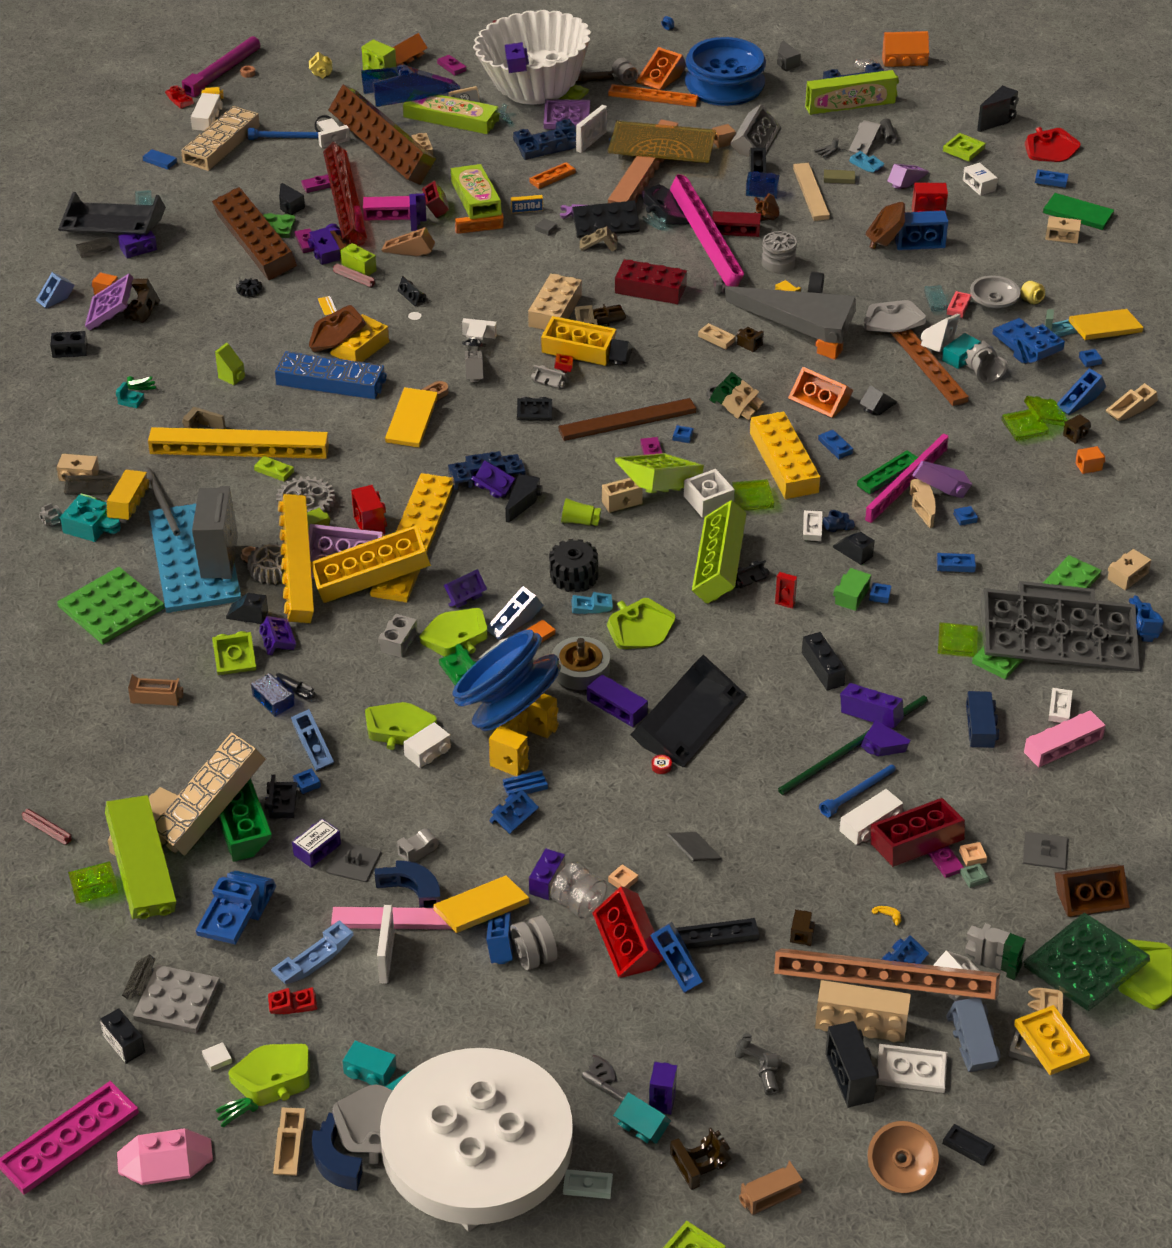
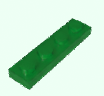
[857,450,918,494]

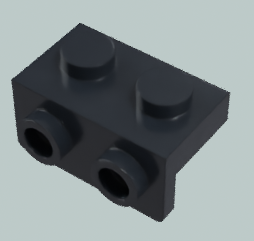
[265,774,298,818]

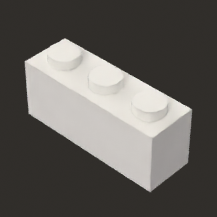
[191,93,223,131]
[840,789,903,845]

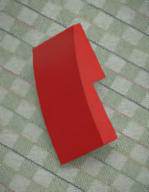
[165,86,194,108]
[268,987,317,1014]

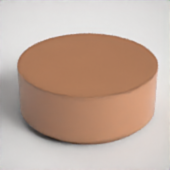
[240,66,255,78]

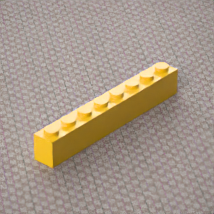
[278,494,314,623]

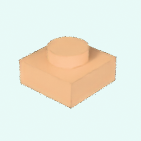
[959,842,987,867]
[608,864,638,889]

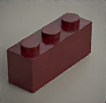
[712,211,761,237]

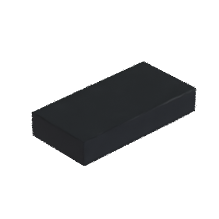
[942,1124,995,1166]

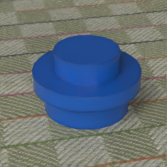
[661,16,674,30]

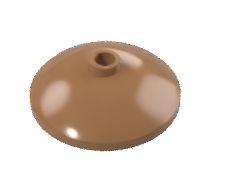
[867,1121,939,1193]

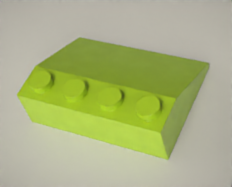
[615,453,704,493]

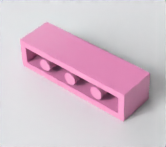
[1024,710,1105,767]

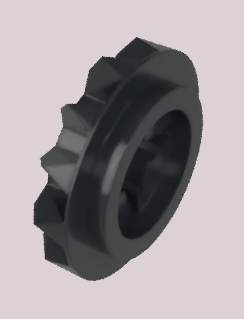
[236,278,263,296]

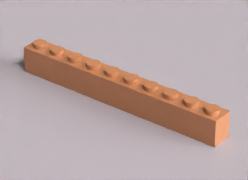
[608,119,680,203]
[774,948,1000,999]

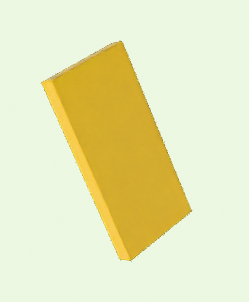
[1068,309,1144,340]
[385,387,438,448]
[434,875,529,933]

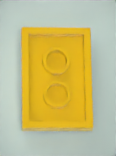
[1014,1005,1090,1075]

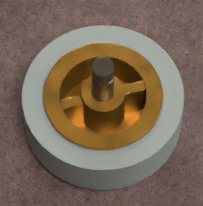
[552,636,610,690]

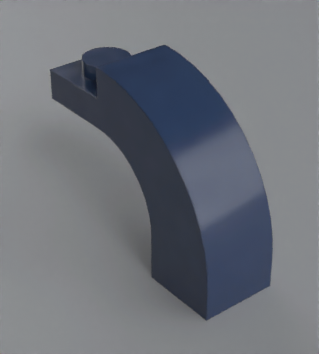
[375,860,441,908]
[312,1112,363,1191]

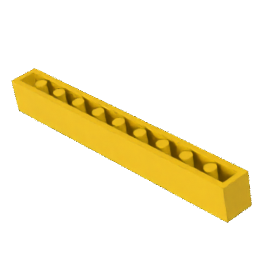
[148,427,329,459]

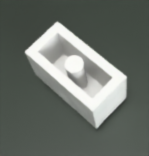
[963,163,998,196]
[404,722,451,768]

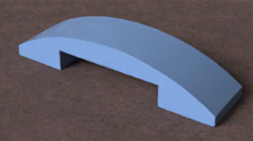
[271,920,353,984]

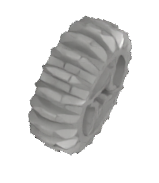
[247,542,285,585]

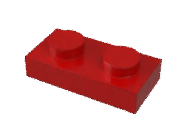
[554,353,573,373]
[775,571,797,609]

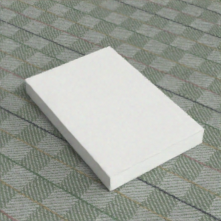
[576,105,607,153]
[377,905,395,984]
[876,1044,947,1093]

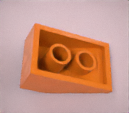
[636,47,686,90]

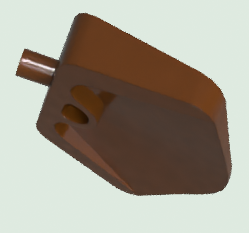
[866,202,905,249]
[309,305,366,352]

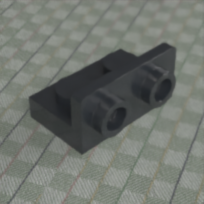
[517,397,552,421]

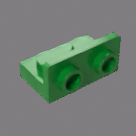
[439,643,476,686]

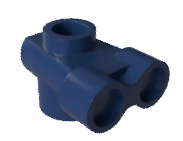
[822,510,855,532]

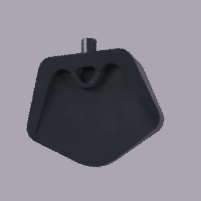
[643,184,690,224]

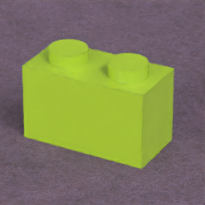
[341,243,377,276]

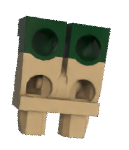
[709,372,764,420]

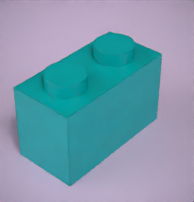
[942,333,981,369]
[342,1040,397,1087]
[613,1092,671,1144]

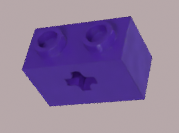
[505,42,529,73]
[308,227,340,265]
[118,231,157,258]
[649,1062,677,1115]

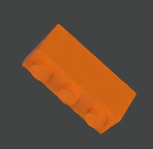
[882,31,929,67]
[392,33,428,70]
[788,367,853,418]

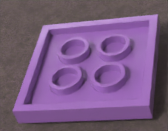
[544,99,590,130]
[85,273,134,331]

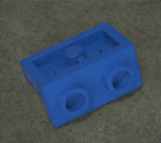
[489,790,539,834]
[881,935,929,964]

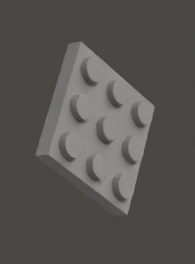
[133,965,220,1034]

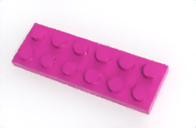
[0,1081,139,1195]

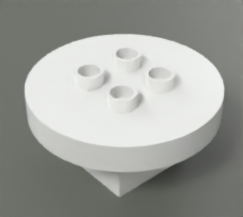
[380,1048,573,1231]

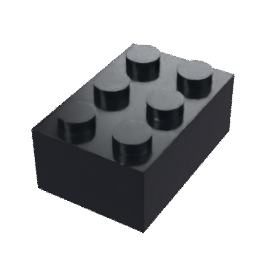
[825,1021,879,1108]

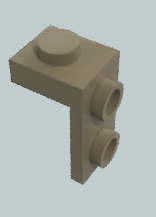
[580,226,618,251]
[182,407,226,429]

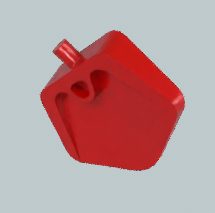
[1025,127,1081,162]

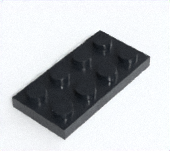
[572,200,640,238]

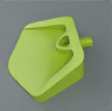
[607,598,675,649]
[419,608,488,657]
[365,702,437,750]
[1109,939,1172,1010]
[228,1044,310,1106]

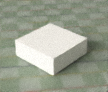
[202,1042,232,1072]

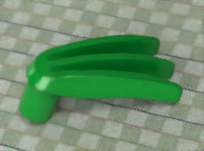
[127,376,156,390]
[216,1098,258,1127]

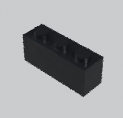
[802,632,846,691]

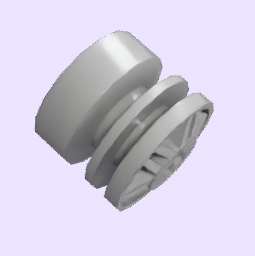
[761,231,797,273]

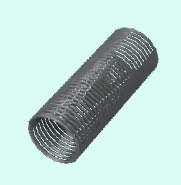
[880,118,897,144]

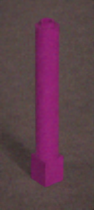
[181,36,261,98]

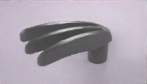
[814,138,839,158]
[713,278,726,294]

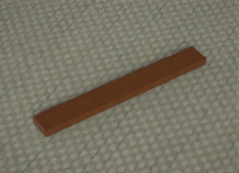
[558,398,696,441]

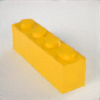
[107,470,149,520]

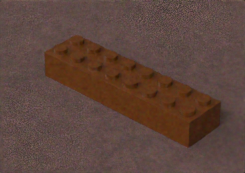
[212,187,297,280]

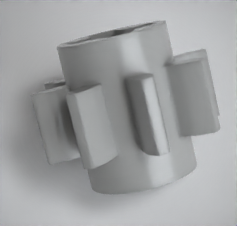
[39,503,62,527]

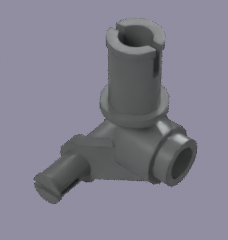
[734,1033,782,1095]

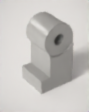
[397,829,439,862]

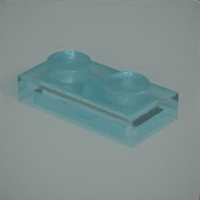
[135,190,152,205]
[924,285,948,311]

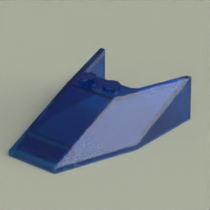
[361,65,460,107]

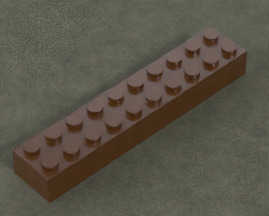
[328,84,436,185]

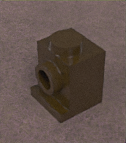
[736,326,764,352]
[1063,414,1091,444]
[790,909,815,946]

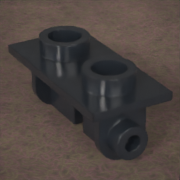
[397,276,427,306]
[735,560,770,588]

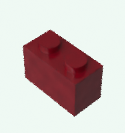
[422,181,449,218]

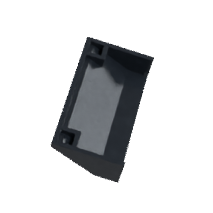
[58,192,166,235]
[630,654,746,767]

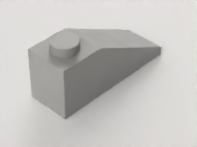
[465,350,483,382]

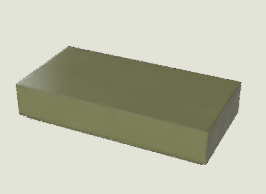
[824,169,855,184]

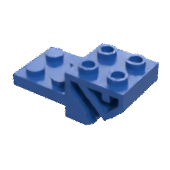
[993,318,1065,363]
[195,871,276,945]

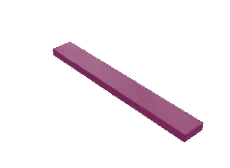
[865,433,949,523]

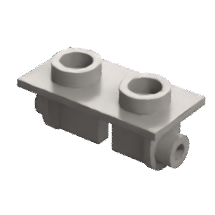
[531,365,568,389]

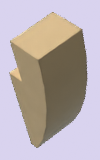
[1106,383,1158,421]
[909,479,936,528]
[273,1107,307,1176]

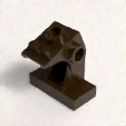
[122,278,160,323]
[670,1128,732,1190]

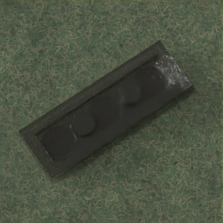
[64,476,120,495]

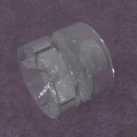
[550,861,607,919]

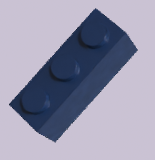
[966,691,999,748]

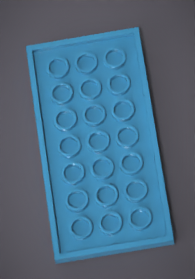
[149,503,241,613]

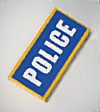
[511,195,543,213]

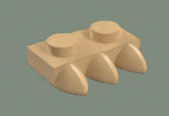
[1028,988,1063,1016]

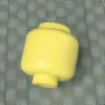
[1020,281,1045,304]

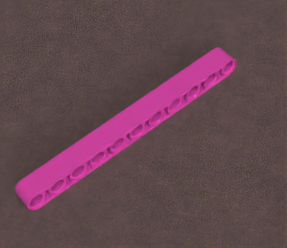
[670,174,744,287]

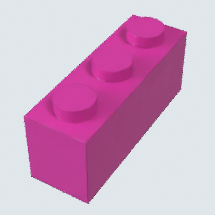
[363,196,410,221]

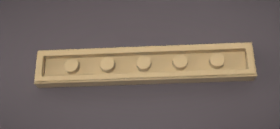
[793,163,830,221]

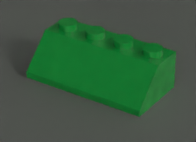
[217,778,272,862]

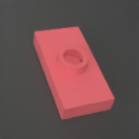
[946,291,972,318]

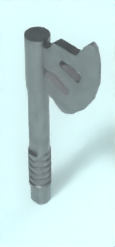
[582,1054,626,1102]

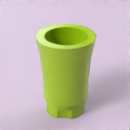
[561,498,601,526]

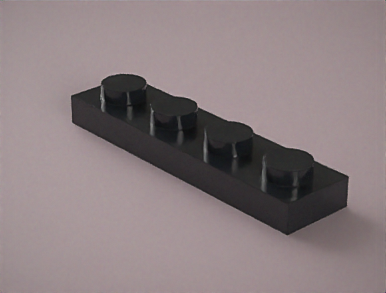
[676,918,760,949]

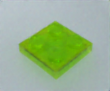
[1024,396,1068,427]
[1001,408,1049,441]
[732,479,774,511]
[937,622,978,657]

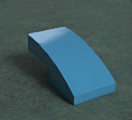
[849,151,884,172]
[571,592,613,614]

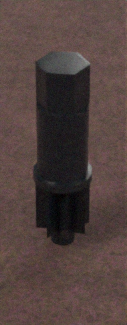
[274,673,316,699]

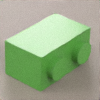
[833,568,871,611]

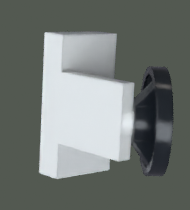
[314,115,350,148]
[462,318,497,347]

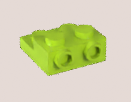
[212,631,256,676]

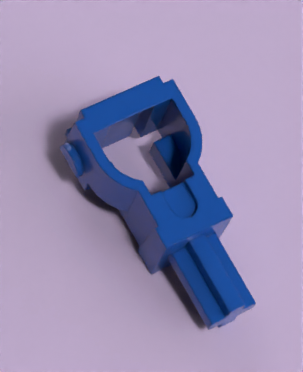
[1129,595,1164,642]

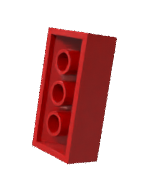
[592,886,664,978]

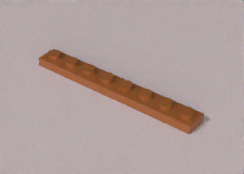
[890,329,969,406]

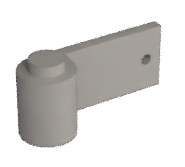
[848,120,882,155]

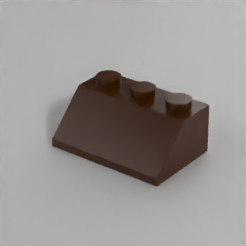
[1055,864,1130,917]

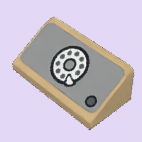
[448,86,480,103]

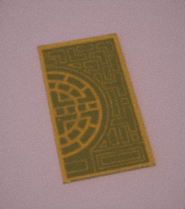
[608,120,716,163]

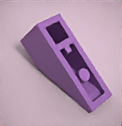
[888,164,929,189]
[913,461,972,498]

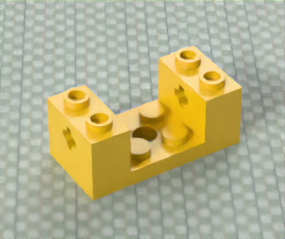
[489,693,559,776]

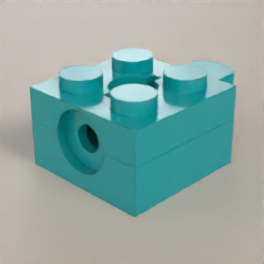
[60,495,121,542]

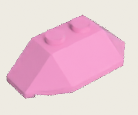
[117,1128,213,1185]

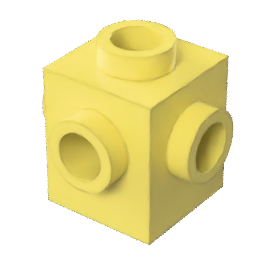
[309,52,332,79]

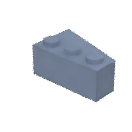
[946,997,1000,1072]

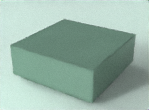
[1045,309,1054,331]
[960,863,989,888]

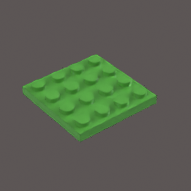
[57,567,165,644]

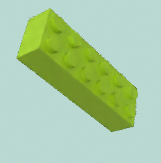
[692,500,747,604]

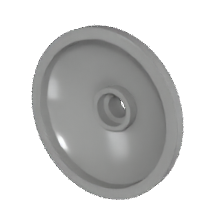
[970,276,1020,308]

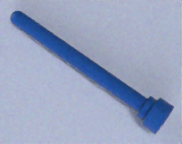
[248,128,319,140]
[819,764,896,818]

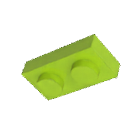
[254,456,294,482]

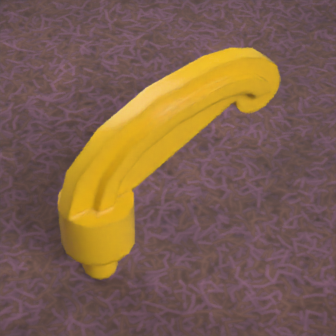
[872,906,901,926]

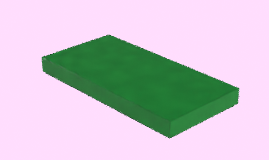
[1043,193,1114,230]

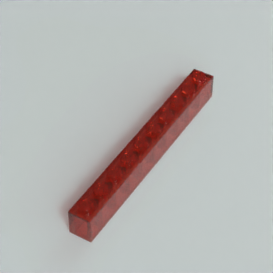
[323,141,368,246]

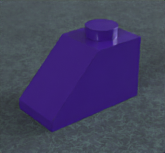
[861,720,911,757]

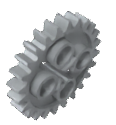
[276,476,335,513]

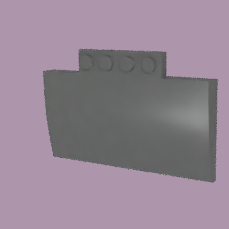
[981,581,1140,671]

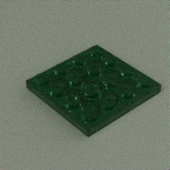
[1023,912,1150,1012]

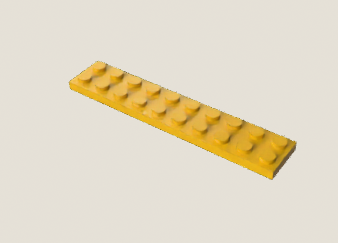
[370,473,454,602]

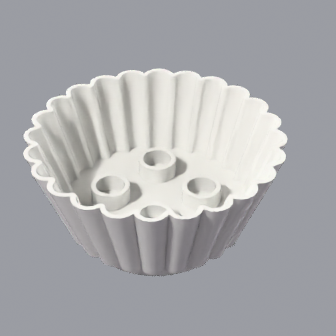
[473,10,591,104]

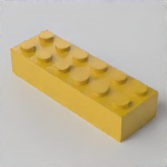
[750,411,820,499]
[310,525,431,603]

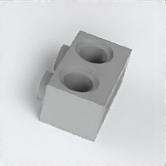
[378,614,418,658]

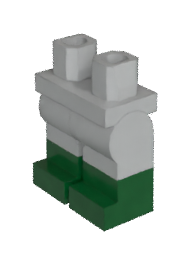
[965,923,1026,980]

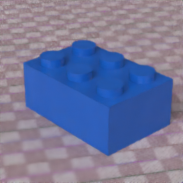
[894,211,948,250]

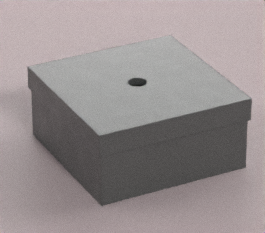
[192,486,238,579]

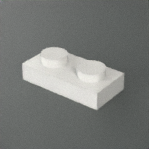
[803,510,822,541]
[1048,688,1072,723]

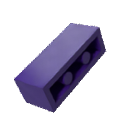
[587,675,648,727]
[840,683,904,729]

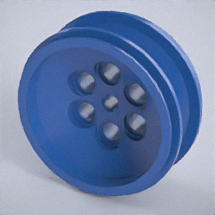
[685,37,766,106]
[452,630,561,731]

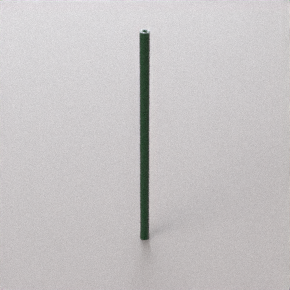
[778,695,928,795]

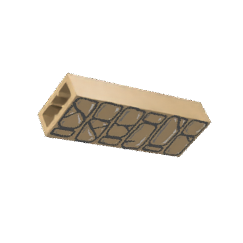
[181,106,260,171]
[155,732,266,856]

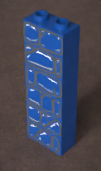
[275,351,387,399]

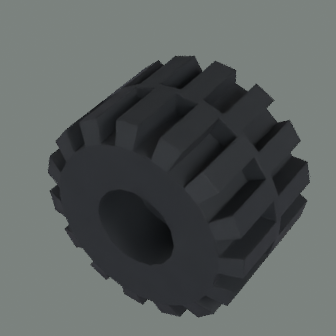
[549,539,599,592]

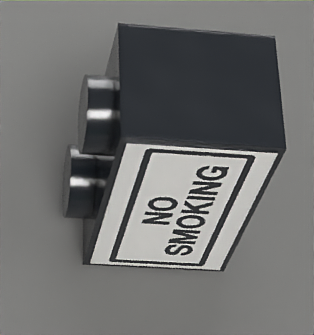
[100,1008,145,1063]

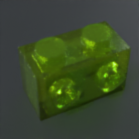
[68,861,118,904]

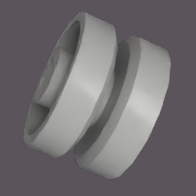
[510,915,557,970]

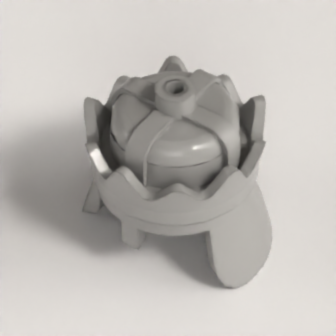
[965,341,1008,384]

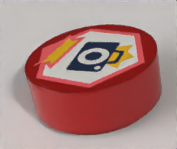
[651,755,672,774]

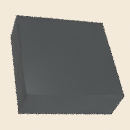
[535,218,557,235]

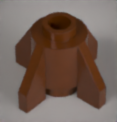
[754,193,780,221]

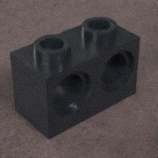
[50,331,88,358]

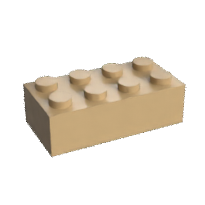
[528,274,582,330]
[815,980,911,1042]

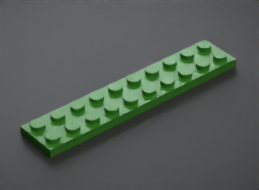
[972,555,1102,680]

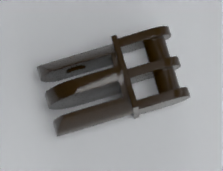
[593,304,626,326]

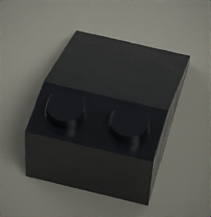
[977,85,1019,132]

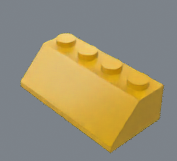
[541,316,616,366]

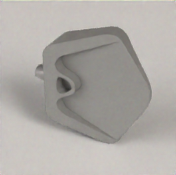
[864,300,926,332]
[332,1085,392,1164]

